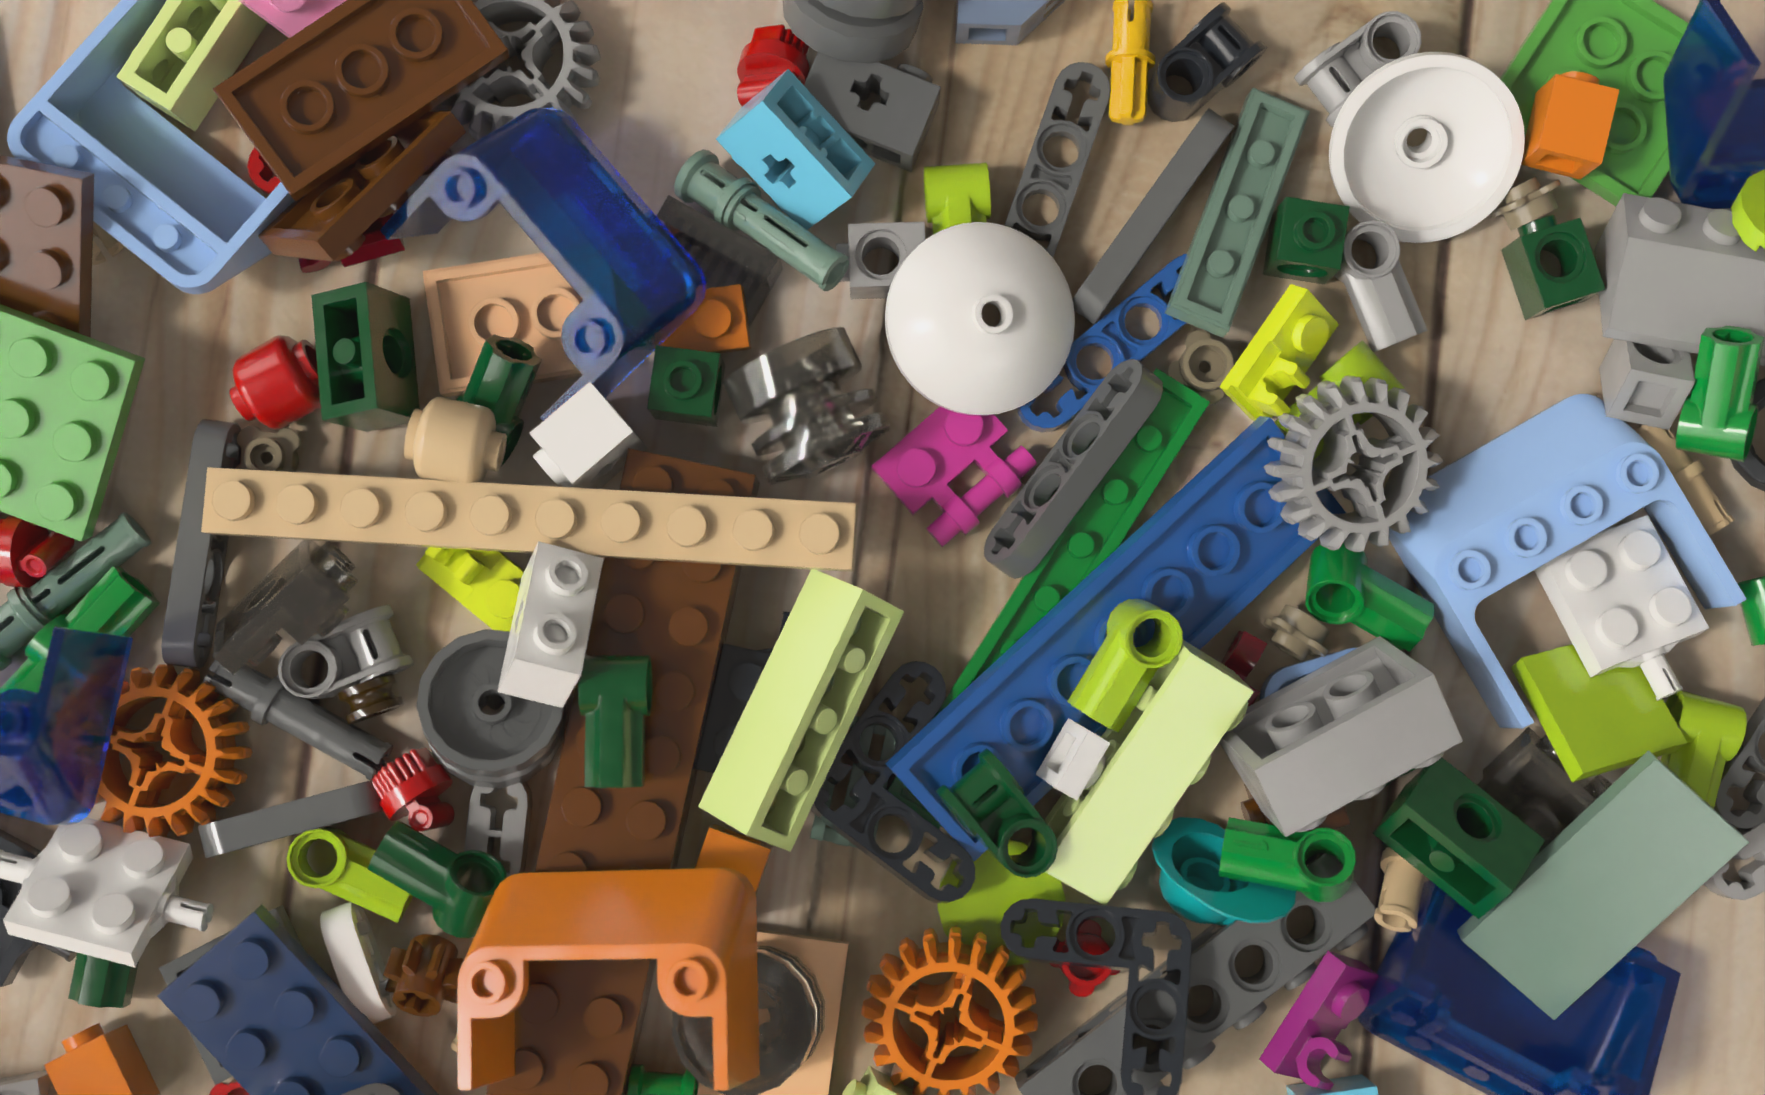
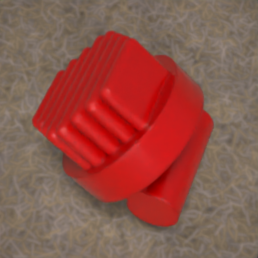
[737,24,810,106]
[0,516,75,588]
[371,748,455,832]

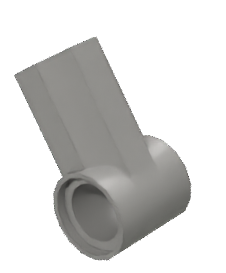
[1334,220,1427,352]

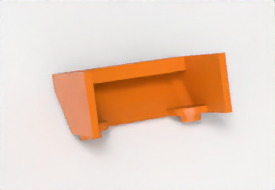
[458,868,760,1090]

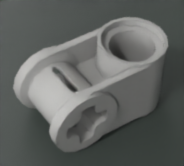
[1294,11,1421,128]
[278,605,414,699]

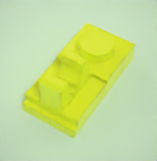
[1219,284,1339,421]
[416,547,524,632]

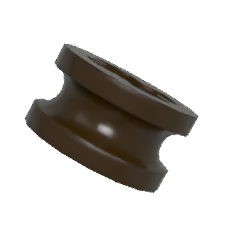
[338,674,404,724]

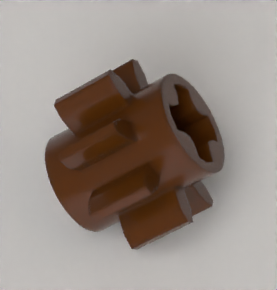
[383,934,464,1017]

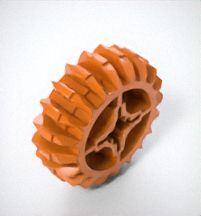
[69,664,253,838]
[861,925,1038,1095]

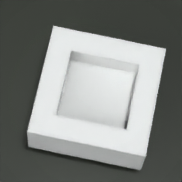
[1036,718,1110,801]

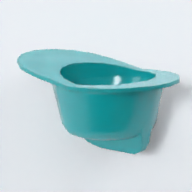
[1152,817,1296,926]

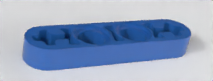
[1017,254,1188,433]

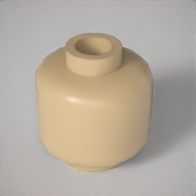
[404,397,507,484]

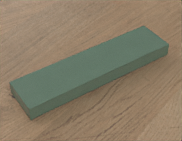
[1165,88,1310,338]

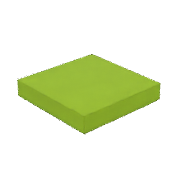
[1511,644,1687,782]

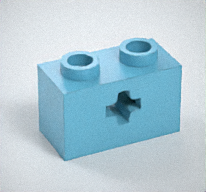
[716,69,876,230]

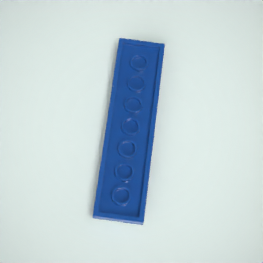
[885,416,1346,861]

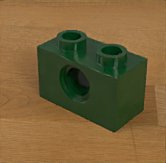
[311,282,420,432]
[1373,757,1545,919]

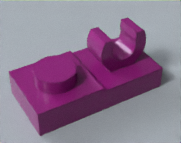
[1259,951,1379,1091]

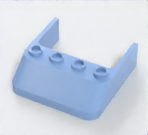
[7,0,294,294]
[1389,394,1747,729]

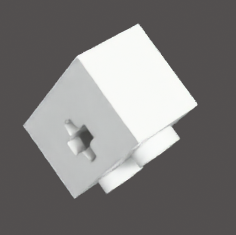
[529,382,648,489]
[497,541,603,708]

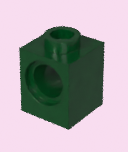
[1263,197,1350,285]
[1501,215,1606,320]
[647,345,725,427]

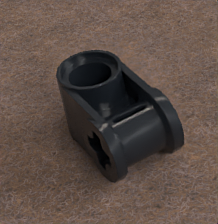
[1147,2,1267,122]

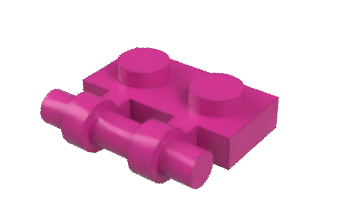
[871,407,1037,547]

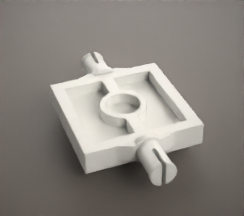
[1534,515,1709,701]
[0,813,214,967]

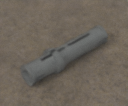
[203,651,393,780]

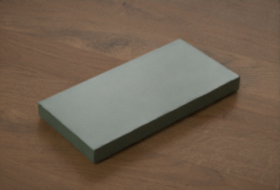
[1457,750,1749,1020]

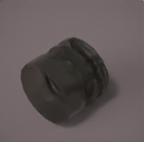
[723,327,890,485]
[672,945,825,1095]

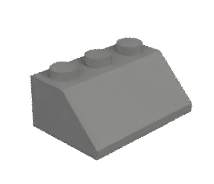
[1595,193,1765,366]
[1219,636,1463,837]

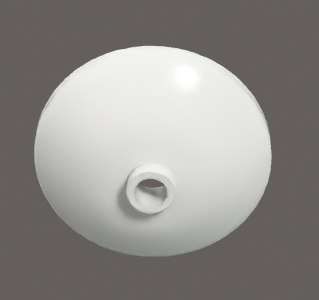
[1329,52,1525,243]
[885,222,1075,416]

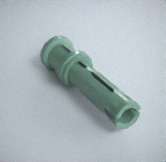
[674,149,849,291]
[0,512,152,671]

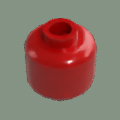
[229,335,321,430]

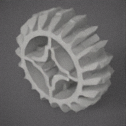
[441,0,601,149]
[1263,375,1444,552]

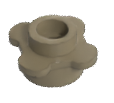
[1490,176,1561,230]
[1167,330,1241,404]
[235,425,301,472]
[1263,605,1330,661]

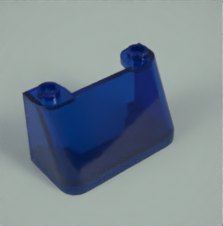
[1358,880,1681,1095]

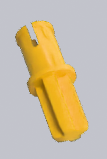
[1105,0,1155,126]

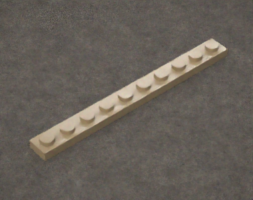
[201,467,858,572]

